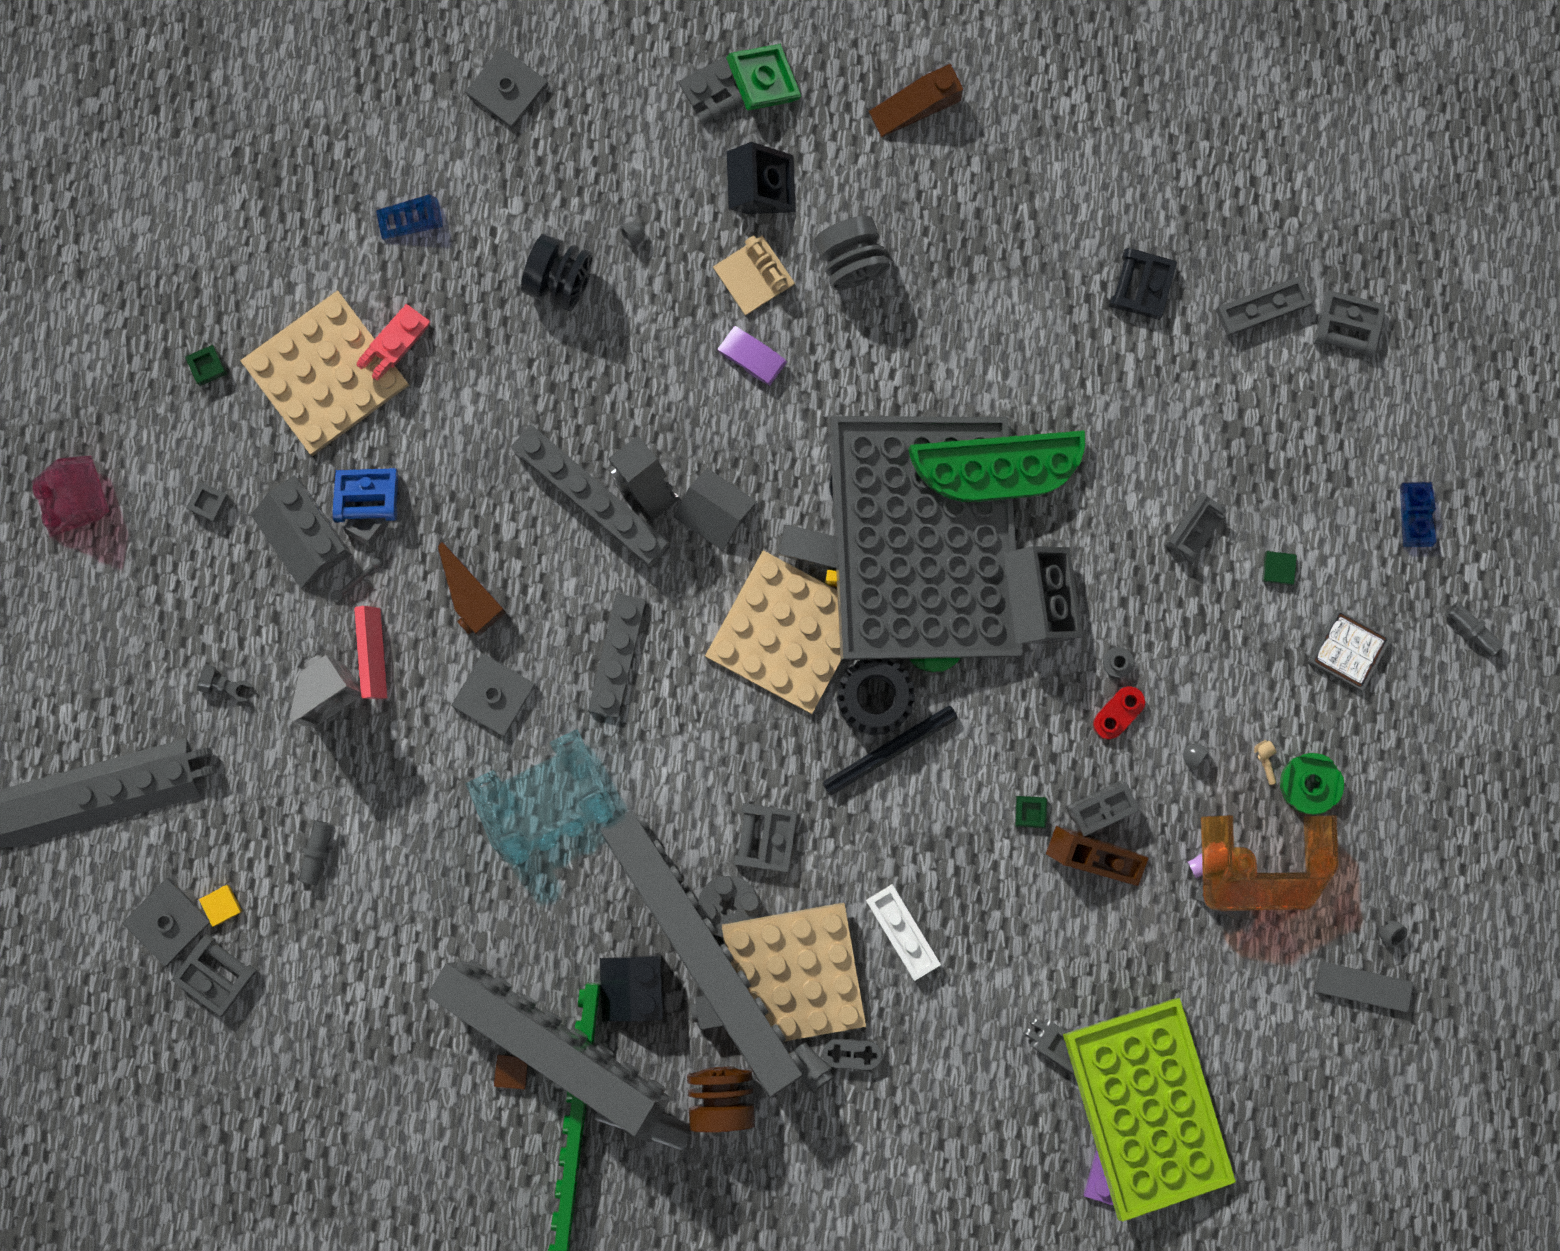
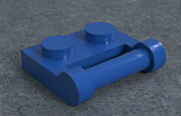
[333,468,398,523]

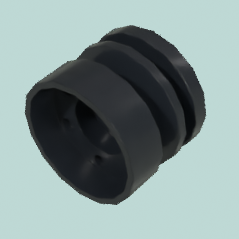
[521,234,593,311]

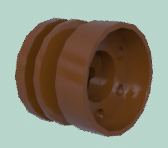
[687,1066,755,1132]

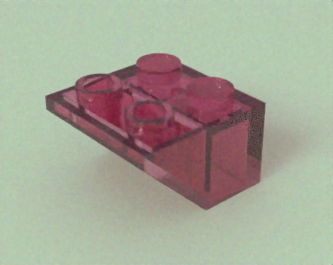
[32,455,110,537]

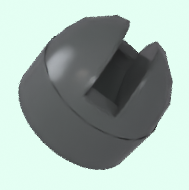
[620,221,645,248]
[1183,744,1209,770]
[1379,920,1407,948]

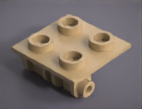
[713,235,795,316]

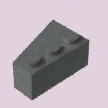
[609,435,680,521]

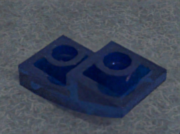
[1400,482,1437,547]

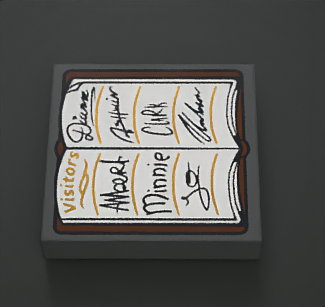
[1307,609,1391,692]

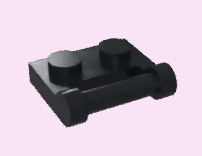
[1109,248,1177,320]

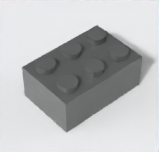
[1004,546,1083,644]

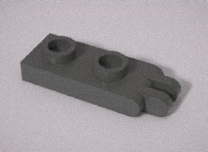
[1023,1017,1075,1076]

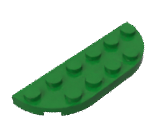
[908,430,1085,502]

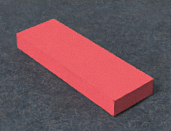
[354,606,387,699]

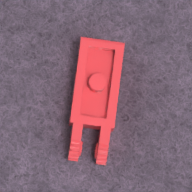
[356,304,430,381]

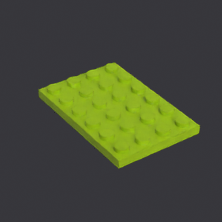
[1063,998,1236,1222]

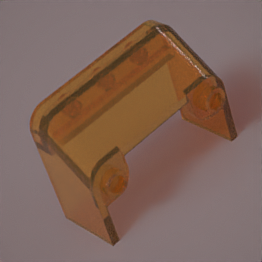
[1201,815,1338,911]

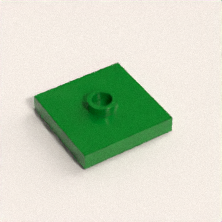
[726,43,801,111]

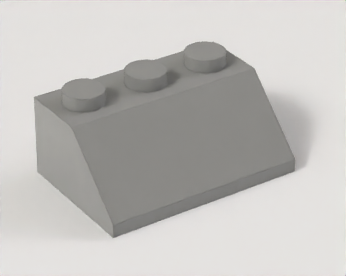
[290,655,361,728]

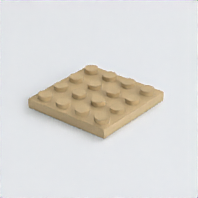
[240,290,409,456]
[705,550,841,714]
[722,903,866,1042]

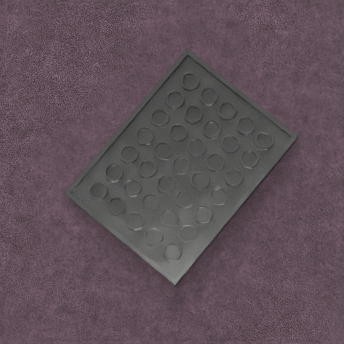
[829,416,1022,660]

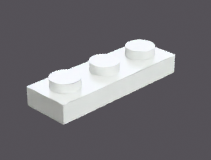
[866,884,941,981]

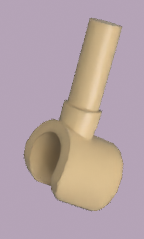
[1254,740,1277,785]

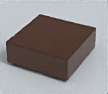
[494,1054,528,1090]

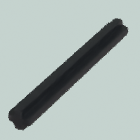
[823,706,958,795]

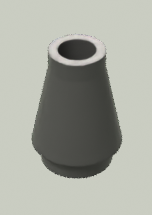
[794,1042,834,1091]

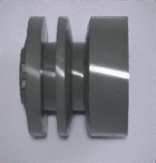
[814,216,890,290]

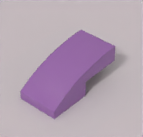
[717,326,787,386]

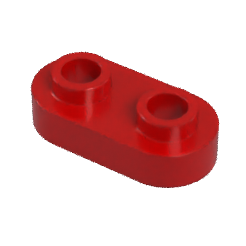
[1093,686,1145,740]

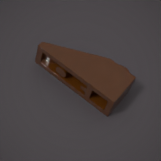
[869,64,964,138]
[438,542,506,636]
[1046,826,1149,886]

